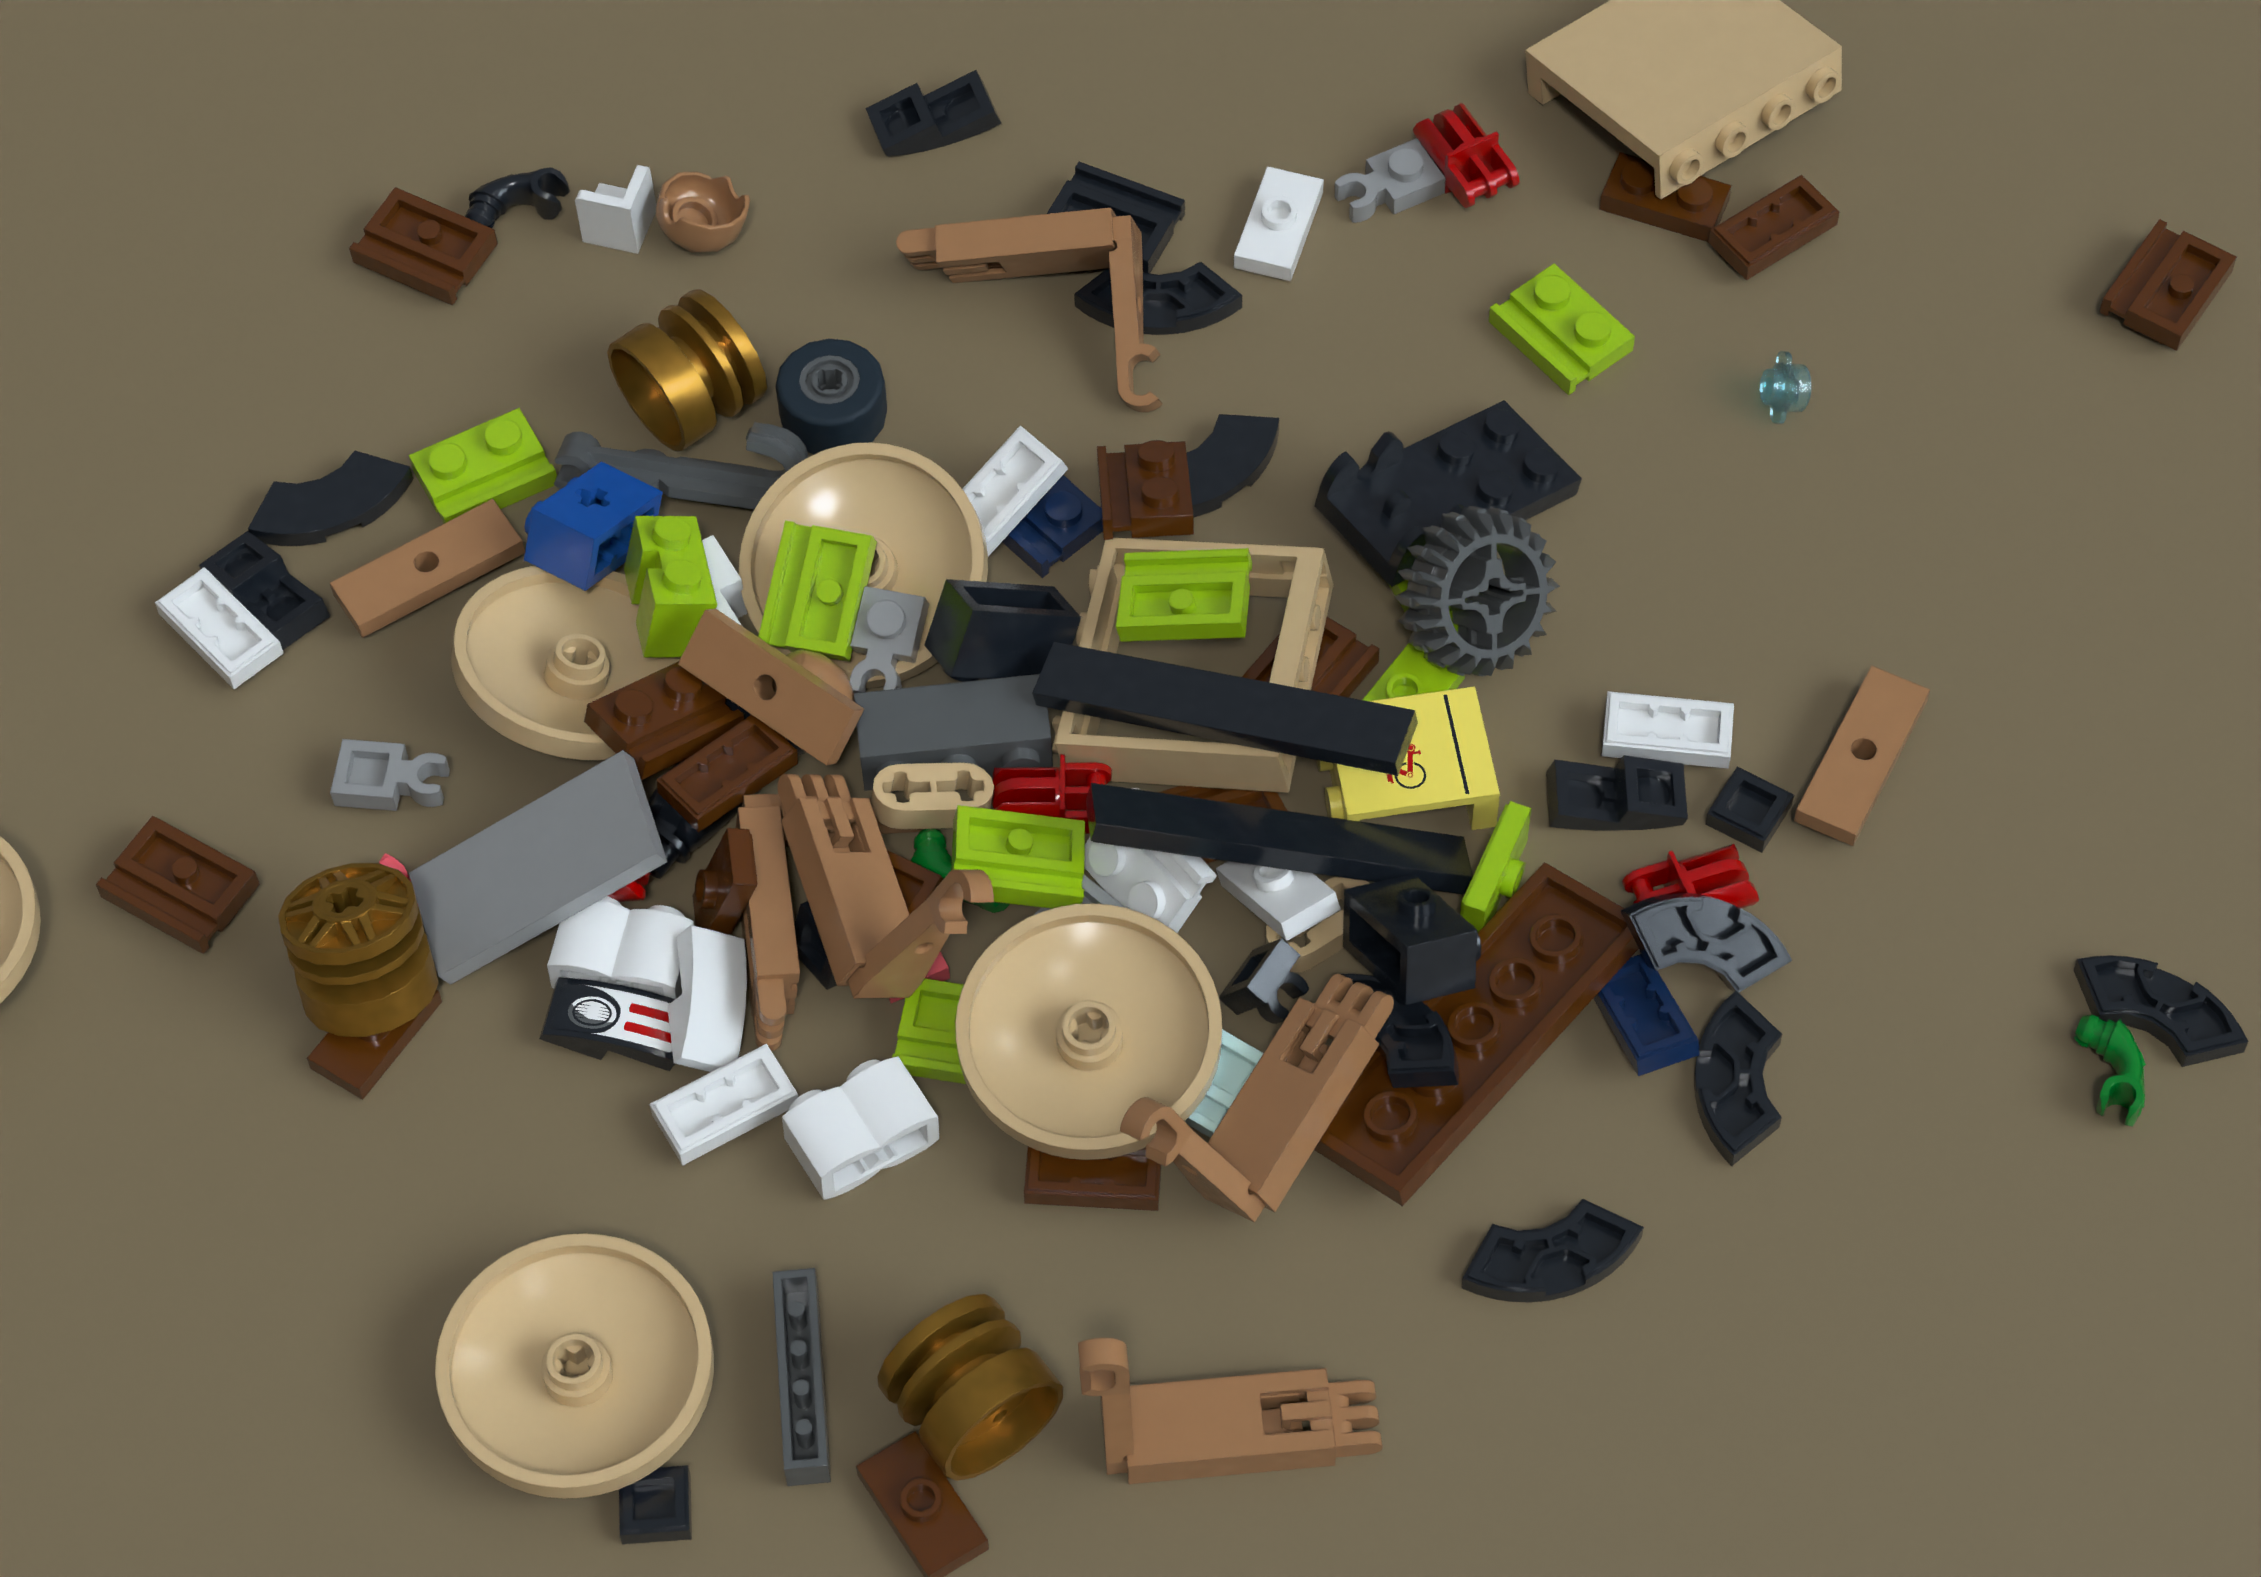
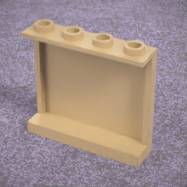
[1525,0,1842,199]

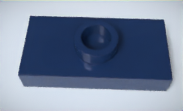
[1593,954,1700,1076]

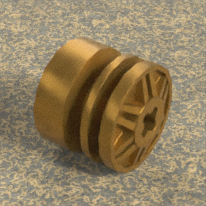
[607,289,767,451]
[278,863,438,1037]
[877,1293,1064,1481]

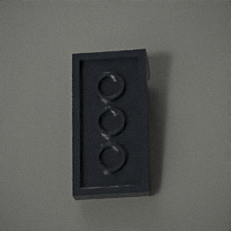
[1314,400,1582,587]

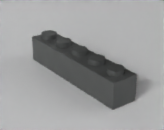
[772,1268,831,1486]

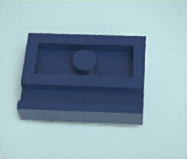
[962,475,1103,578]

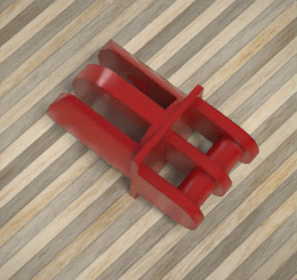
[1413,103,1519,208]
[992,754,1112,834]
[1622,844,1759,909]

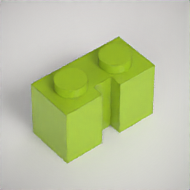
[624,516,717,658]

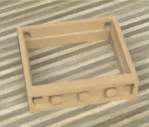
[1052,538,1334,793]

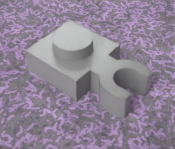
[1335,138,1446,223]
[850,586,929,693]
[330,739,450,811]

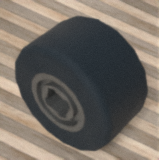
[775,338,887,455]

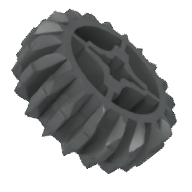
[1394,506,1560,676]

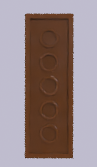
[1314,862,1639,1207]

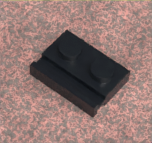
[1047,161,1185,273]

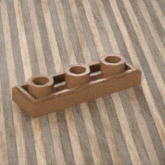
[330,499,525,638]
[678,609,864,765]
[1794,665,1930,846]

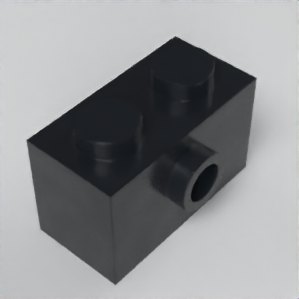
[924,579,1081,682]
[1343,874,1481,1005]

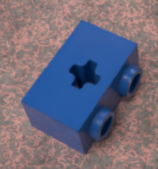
[524,461,663,591]

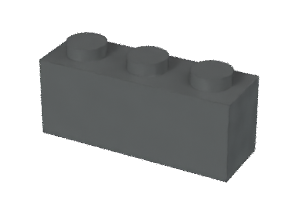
[854,674,1053,792]

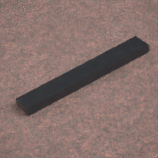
[1032,642,1418,776]
[1086,783,1473,894]

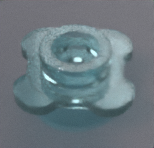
[1760,351,1811,424]

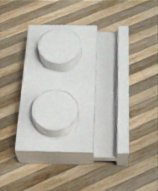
[1084,788,1217,933]

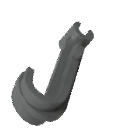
[554,422,808,509]

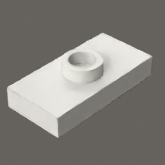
[1234,166,1324,281]
[963,426,1068,556]
[155,567,284,689]
[1601,691,1734,769]
[1216,861,1341,941]
[649,1044,798,1166]

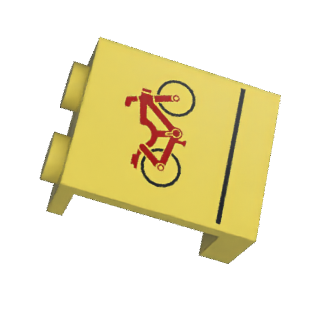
[1316,686,1500,830]

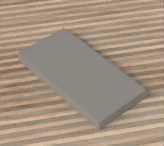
[409,750,667,985]

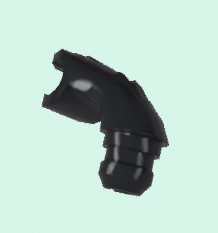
[465,167,570,228]

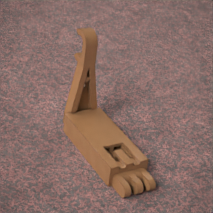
[896,207,1163,412]
[777,774,994,999]
[736,794,923,1051]
[1120,974,1394,1223]
[1078,1338,1383,1484]

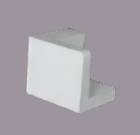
[575,165,656,254]

